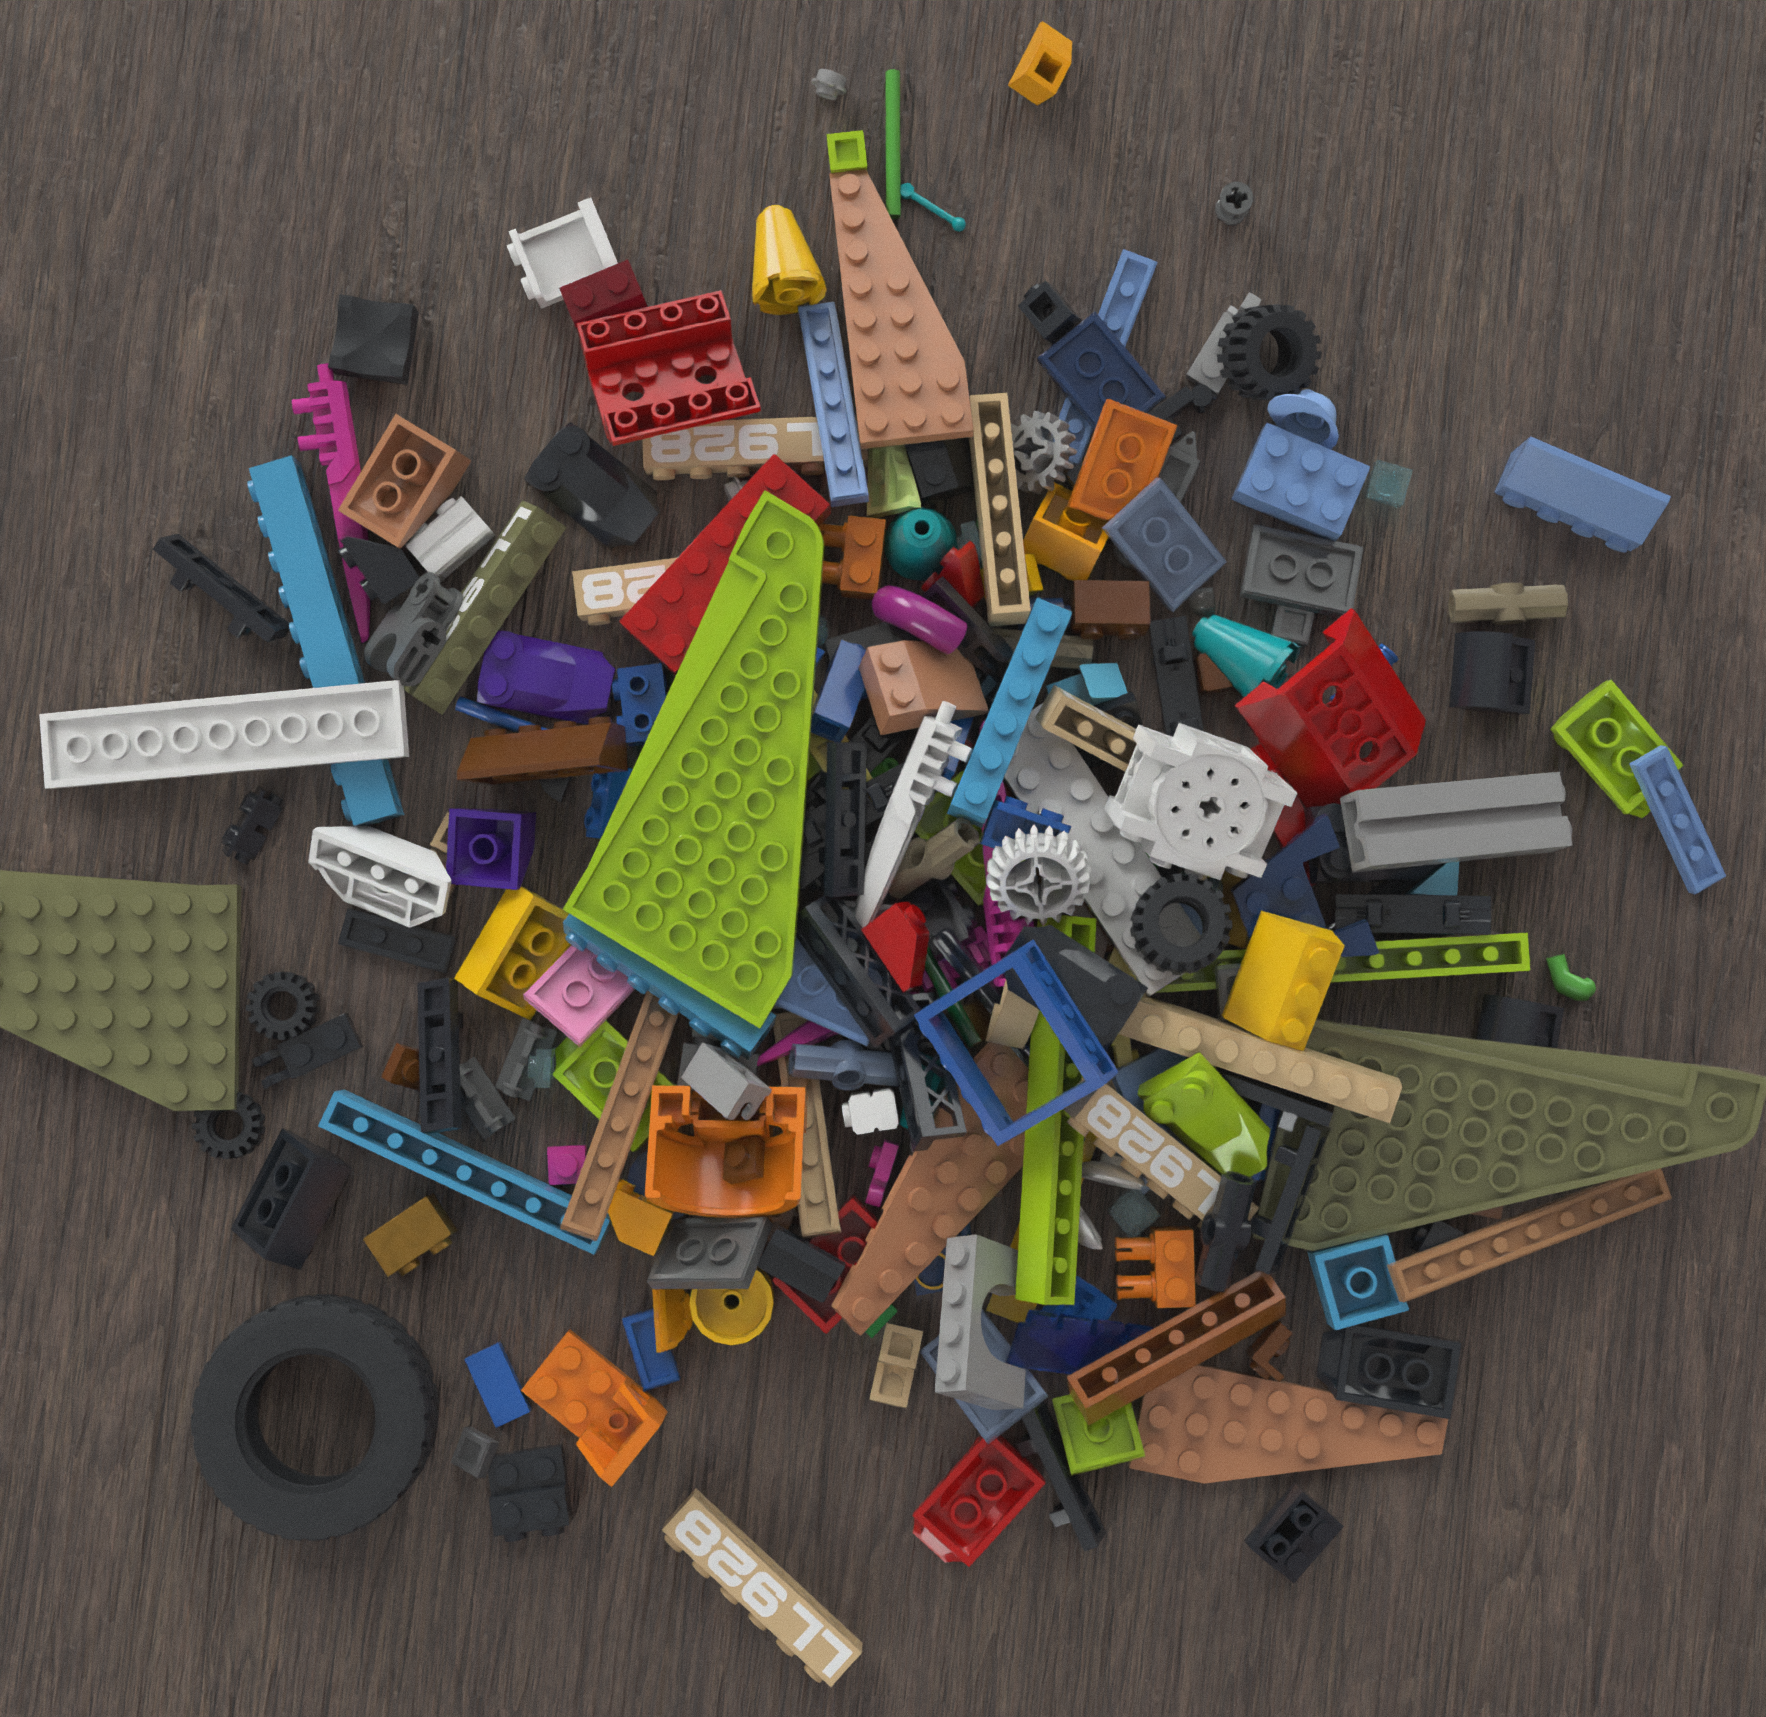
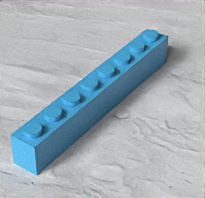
[318,1089,612,1255]

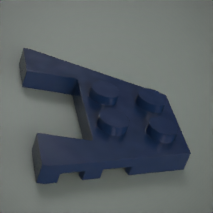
[1230,814,1379,957]

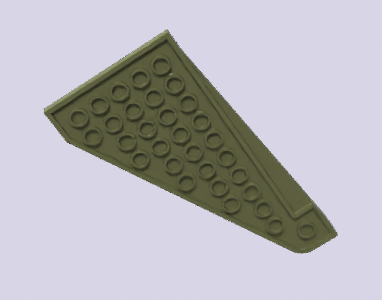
[0,870,241,1111]
[1252,1018,1766,1251]

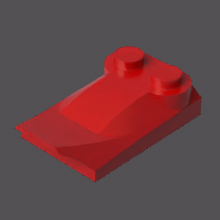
[912,1435,1046,1567]

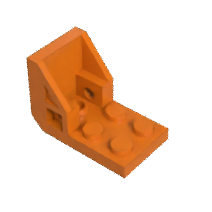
[521,1329,668,1487]

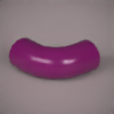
[872,586,967,655]

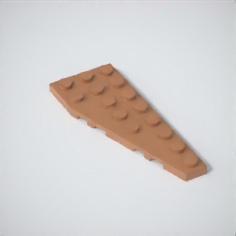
[829,169,974,449]
[831,1042,1029,1336]
[1128,1364,1448,1484]

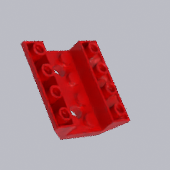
[576,291,761,446]
[1235,608,1426,808]

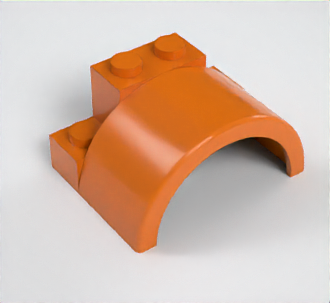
[645,1085,808,1218]

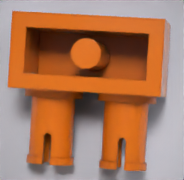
[819,515,887,600]
[1115,1226,1196,1308]

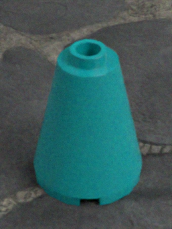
[884,507,958,581]
[1192,615,1300,697]

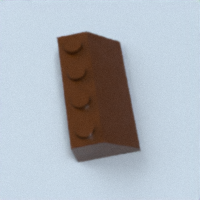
[457,717,628,785]

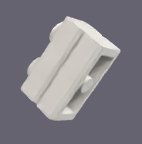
[405,496,495,583]
[842,1087,899,1135]

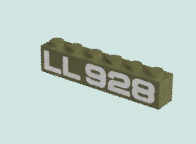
[404,500,566,715]

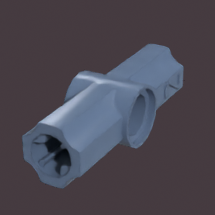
[788,1040,899,1091]

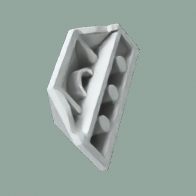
[308,826,452,927]

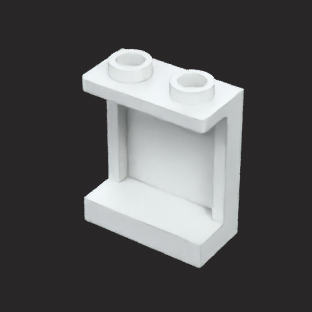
[507,197,618,309]

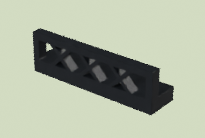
[796,896,921,1048]
[889,992,967,1152]

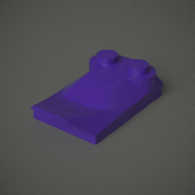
[477,631,615,725]

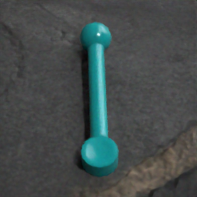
[901,183,966,232]

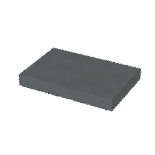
[1240,524,1363,618]
[647,1217,773,1289]

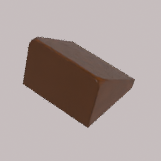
[1194,653,1233,695]

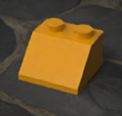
[1023,482,1108,581]

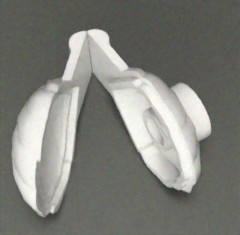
[1078,1154,1145,1249]

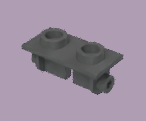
[495,1018,558,1101]
[460,1056,516,1140]

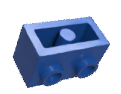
[612,663,668,747]

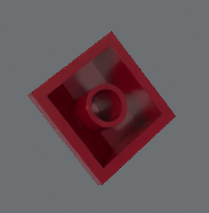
[559,259,648,332]

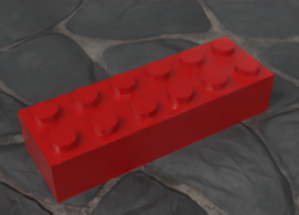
[619,454,831,675]

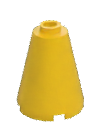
[752,205,827,315]

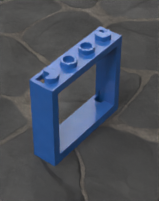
[914,939,1119,1146]

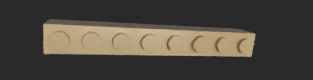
[1119,995,1402,1123]

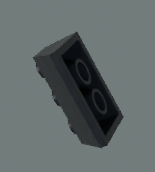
[904,437,974,506]
[231,1128,352,1270]

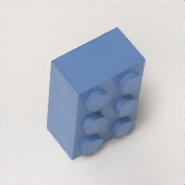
[1231,423,1370,541]

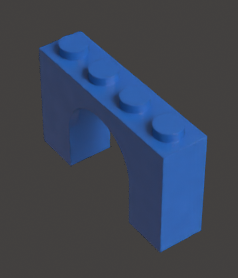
[811,640,973,780]

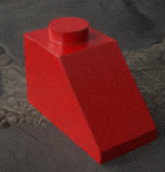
[861,901,930,993]

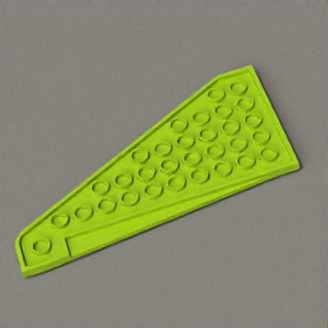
[563,490,824,1029]

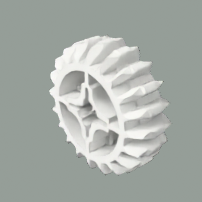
[986,825,1091,926]

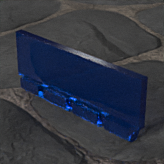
[1006,1309,1154,1374]

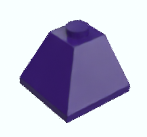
[446,808,536,890]

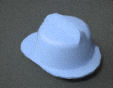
[1267,389,1339,449]

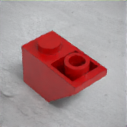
[921,541,985,609]

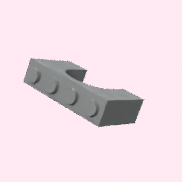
[935,1235,1026,1410]

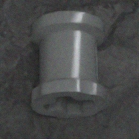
[1215,182,1253,226]

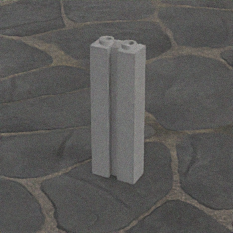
[1340,772,1573,873]

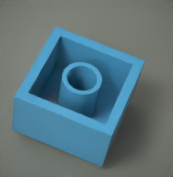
[1307,1234,1409,1330]

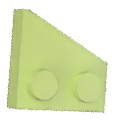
[867,445,921,518]

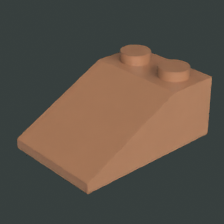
[338,414,472,549]
[859,640,989,735]

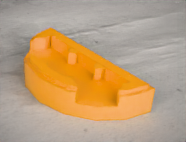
[652,1289,693,1353]

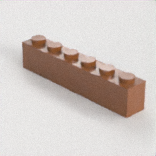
[1067,1271,1286,1425]

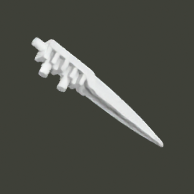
[847,701,973,953]

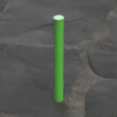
[885,69,901,219]

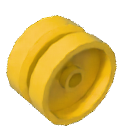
[689,1266,774,1345]

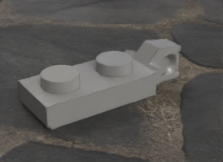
[1185,292,1262,395]

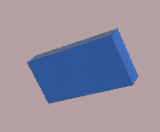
[622,1308,681,1391]
[464,1341,532,1428]

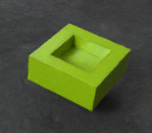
[826,130,867,173]

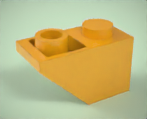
[1008,21,1072,106]
[608,1179,675,1256]

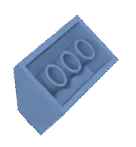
[1494,436,1671,552]

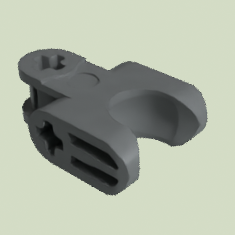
[364,572,463,687]

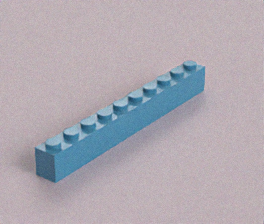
[247,455,404,826]

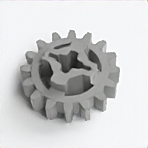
[1011,411,1077,494]

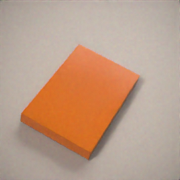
[1067,399,1178,522]

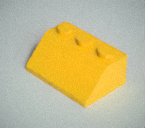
[454,886,571,1020]
[1222,910,1345,1051]

